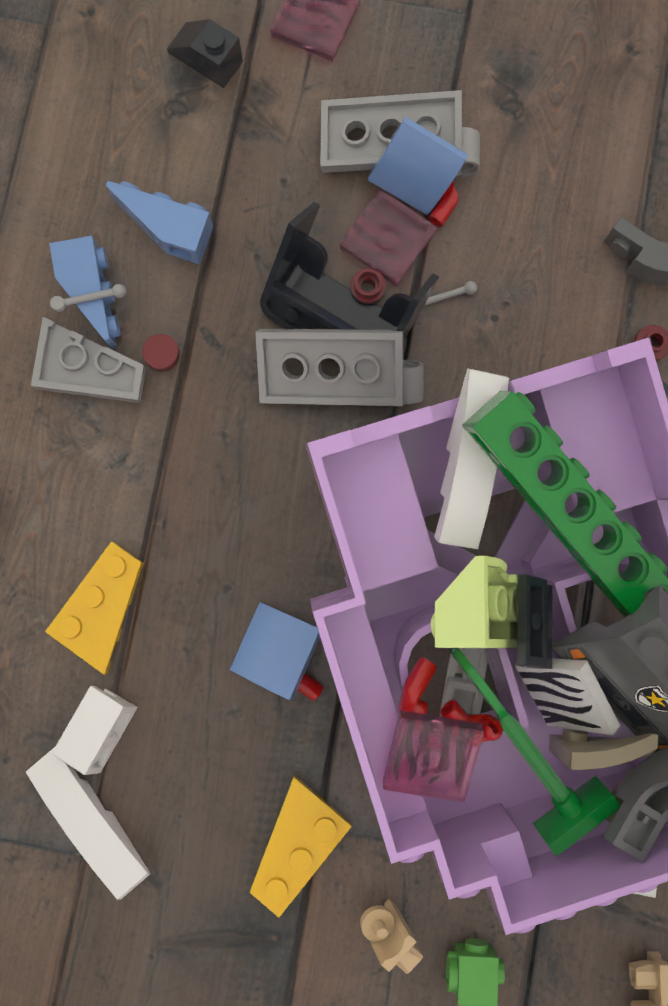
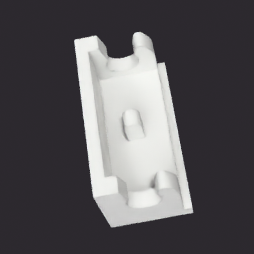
[52,686,138,775]

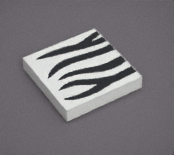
[514,658,620,735]

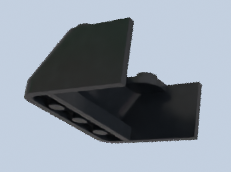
[260,202,439,341]

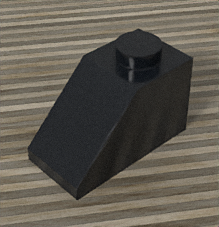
[167,19,243,88]

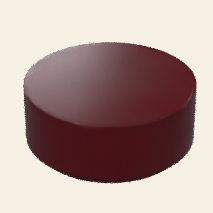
[142,334,180,372]

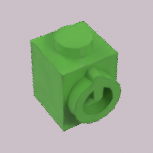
[445,938,505,1006]

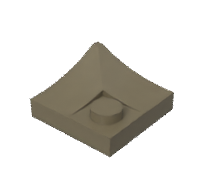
[549,729,658,770]

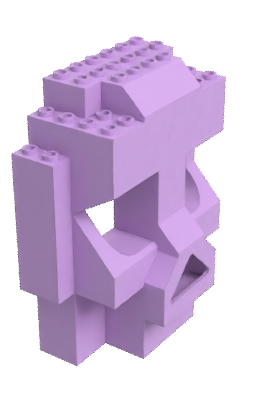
[305,338,668,935]

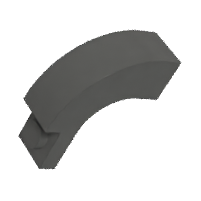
[603,217,668,285]
[603,747,668,863]

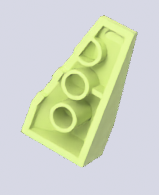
[431,556,518,648]

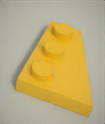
[45,541,144,675]
[250,775,352,918]

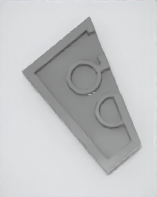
[31,317,146,403]

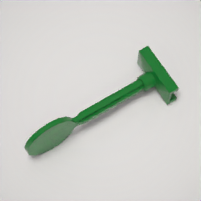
[449,648,621,857]

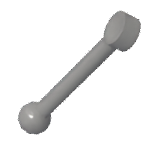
[424,281,478,306]
[50,284,126,312]

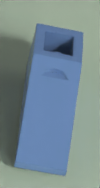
[106,180,214,265]
[49,236,121,350]

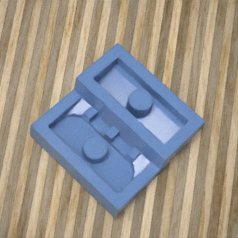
[367,116,468,215]
[230,602,320,700]

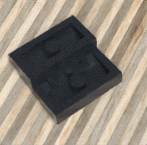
[517,574,553,669]

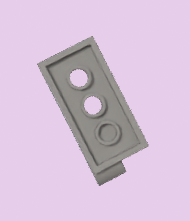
[320,90,480,177]
[255,329,424,406]

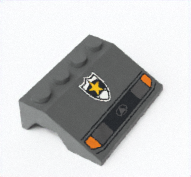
[553,585,668,754]

